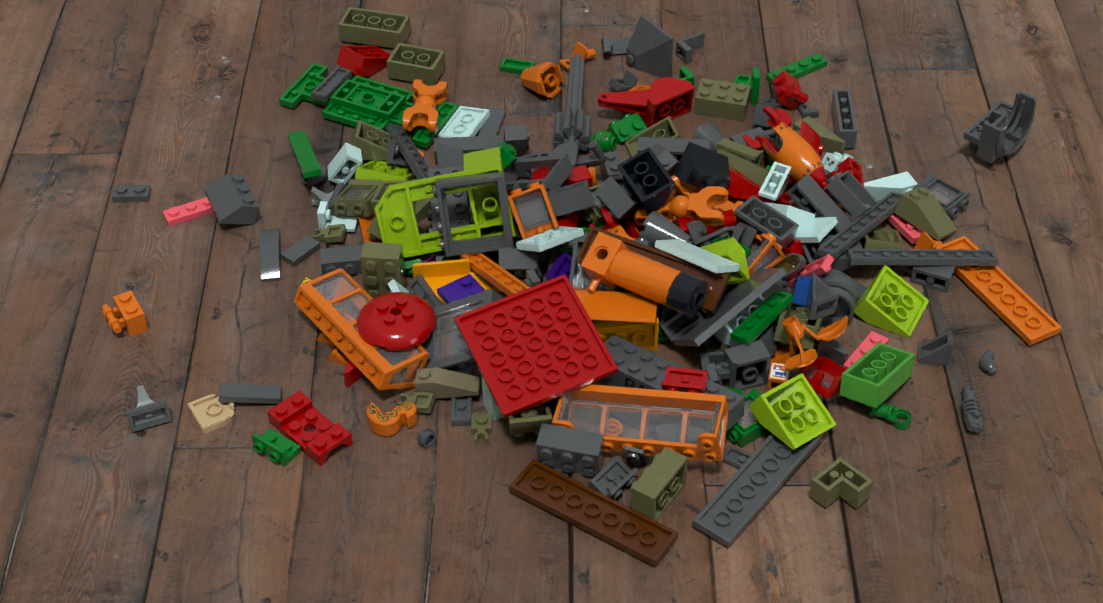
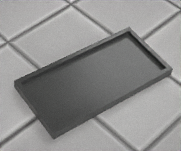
[672,267,787,346]

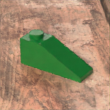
[494,141,517,169]

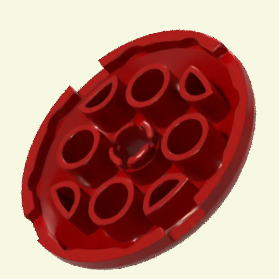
[356,292,436,351]

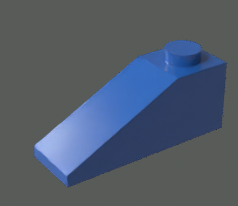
[791,275,812,306]

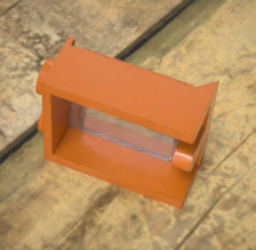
[508,181,560,239]

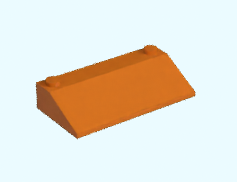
[573,288,659,323]

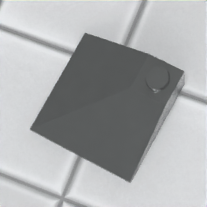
[626,15,674,78]

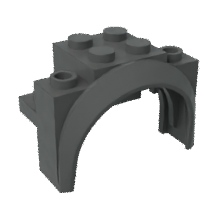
[963,90,1037,164]

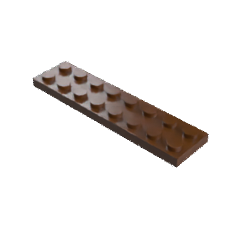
[576,226,730,313]
[509,459,678,567]

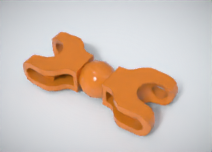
[402,79,447,133]
[634,186,729,227]

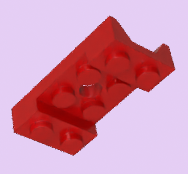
[267,390,353,467]

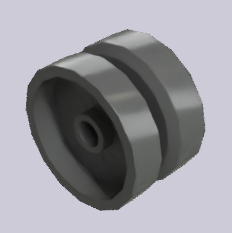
[821,275,858,324]

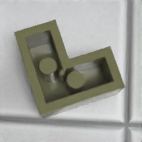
[809,457,873,509]

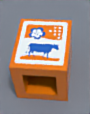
[767,362,790,392]

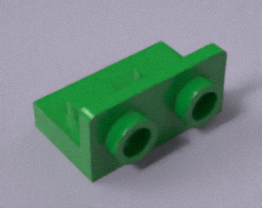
[252,428,302,467]

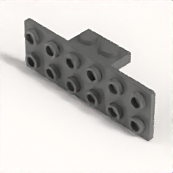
[427,166,472,270]

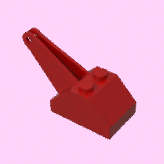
[597,77,695,128]

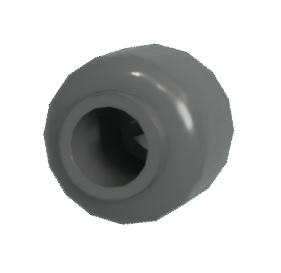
[300,162,327,187]

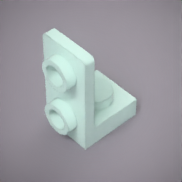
[822,152,853,172]
[317,201,358,232]

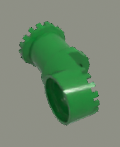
[870,403,912,430]

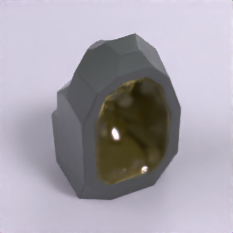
[775,253,807,281]

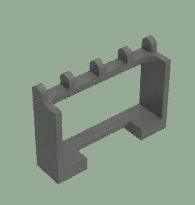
[504,154,574,191]

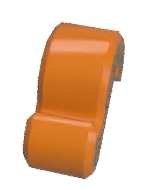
[366,402,418,436]

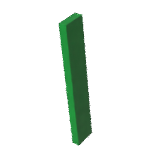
[287,130,322,179]

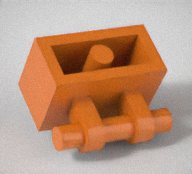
[102,290,148,337]

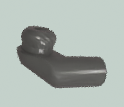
[979,349,997,375]

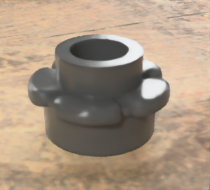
[417,428,437,448]

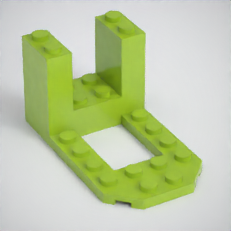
[375,147,516,258]

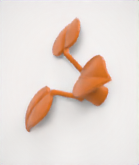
[770,315,848,371]

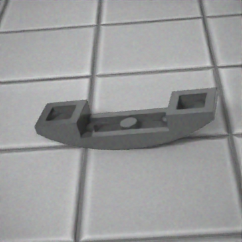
[260,228,280,282]

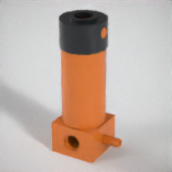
[580,231,708,318]

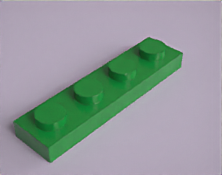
[766,53,828,85]
[730,290,793,345]

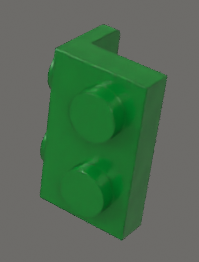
[606,113,647,145]

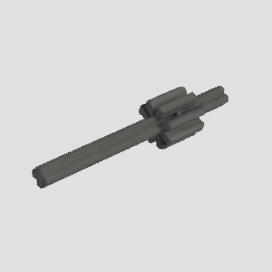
[553,54,591,159]

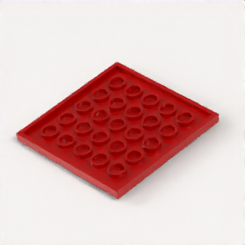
[454,274,618,419]

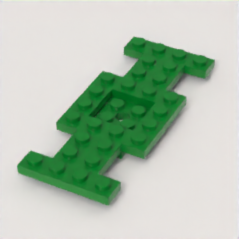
[279,63,459,149]

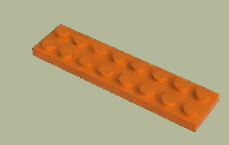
[935,236,1062,346]

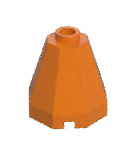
[521,62,563,98]

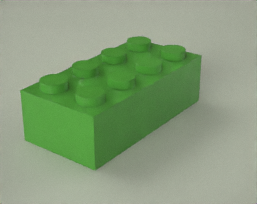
[839,342,915,408]

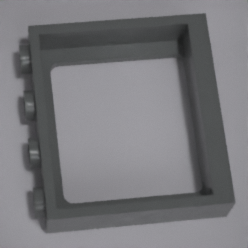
[433,171,514,257]

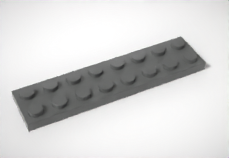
[692,433,823,547]

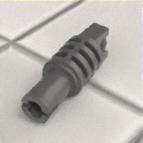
[961,385,983,433]

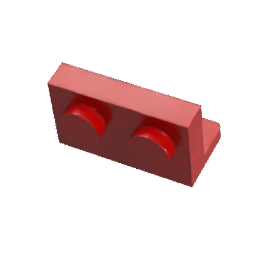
[661,367,708,394]

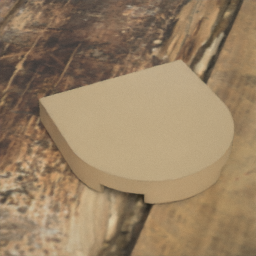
[187,394,235,434]

